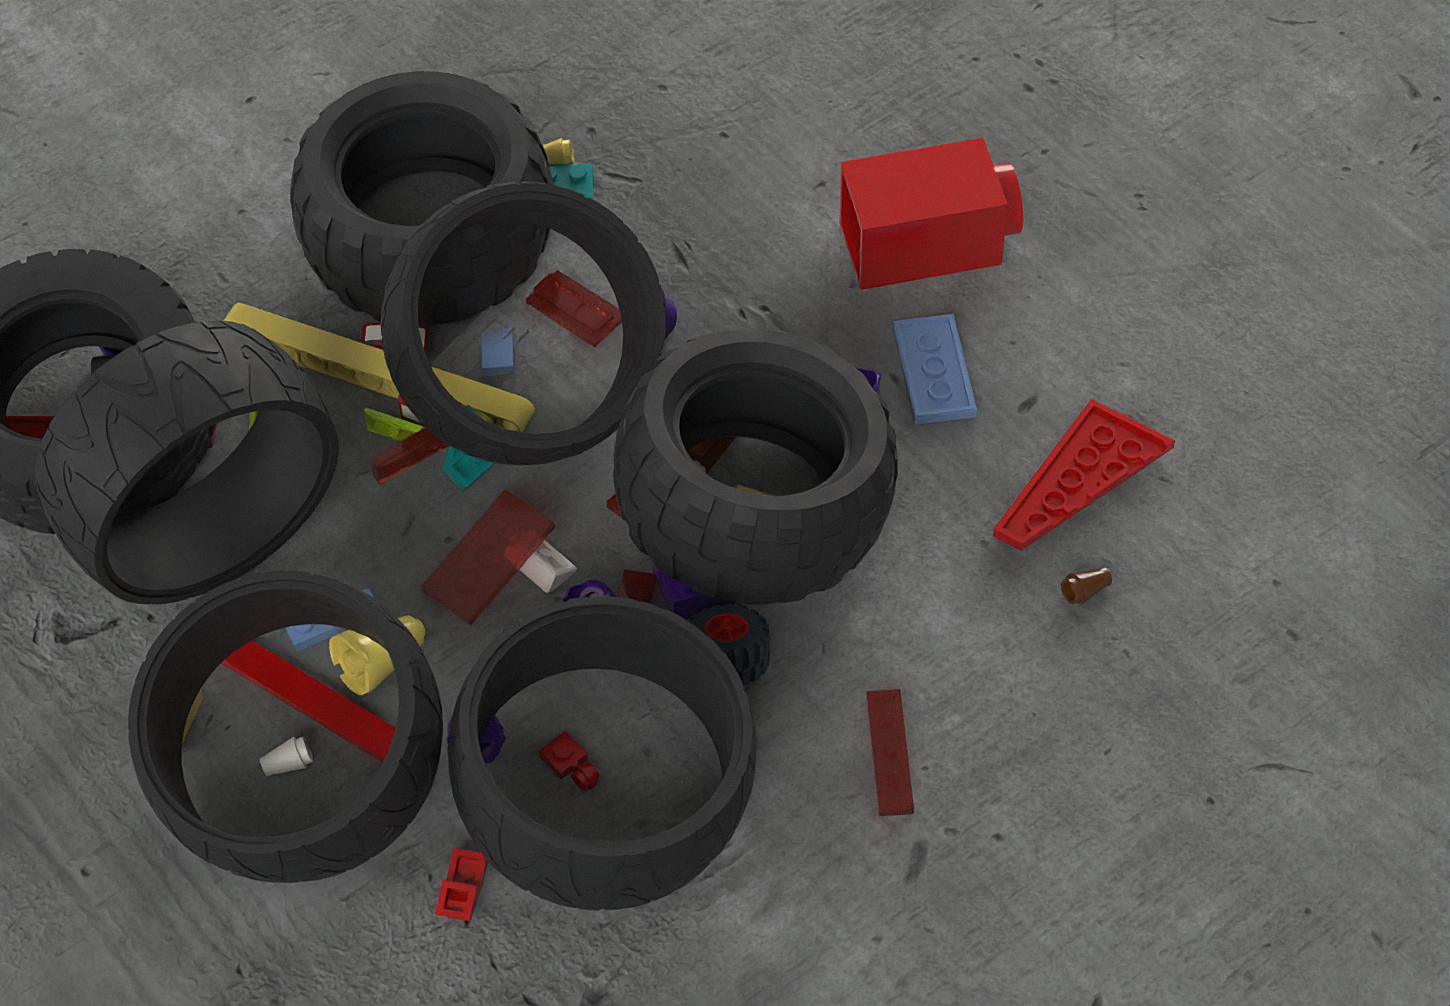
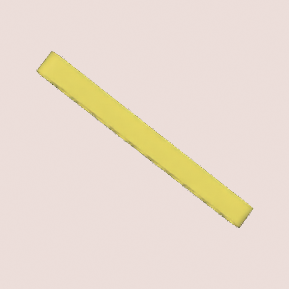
[223,303,535,433]

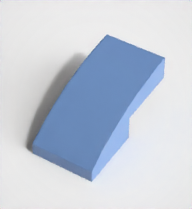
[481,328,514,376]

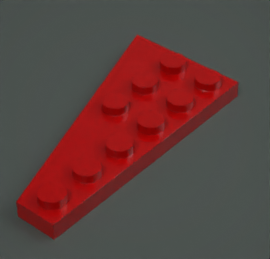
[993,399,1175,551]

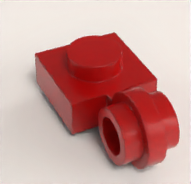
[539,731,600,791]

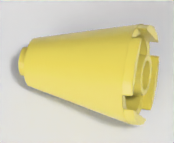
[329,615,426,695]

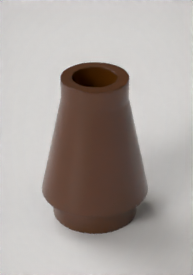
[1061,567,1112,605]

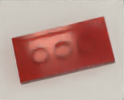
[420,489,555,625]

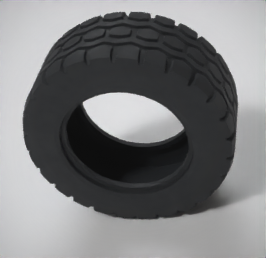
[0,249,215,535]

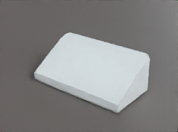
[505,531,577,593]

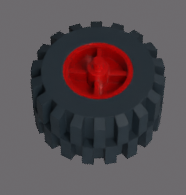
[688,604,770,686]

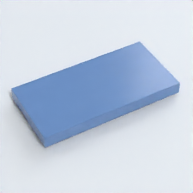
[893,313,977,425]

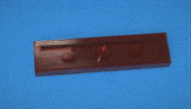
[866,689,914,816]

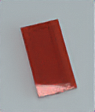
[526,270,622,347]

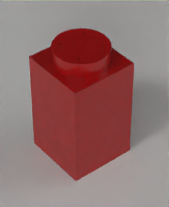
[839,137,1023,290]

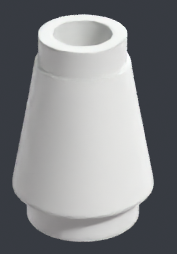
[259,736,314,777]

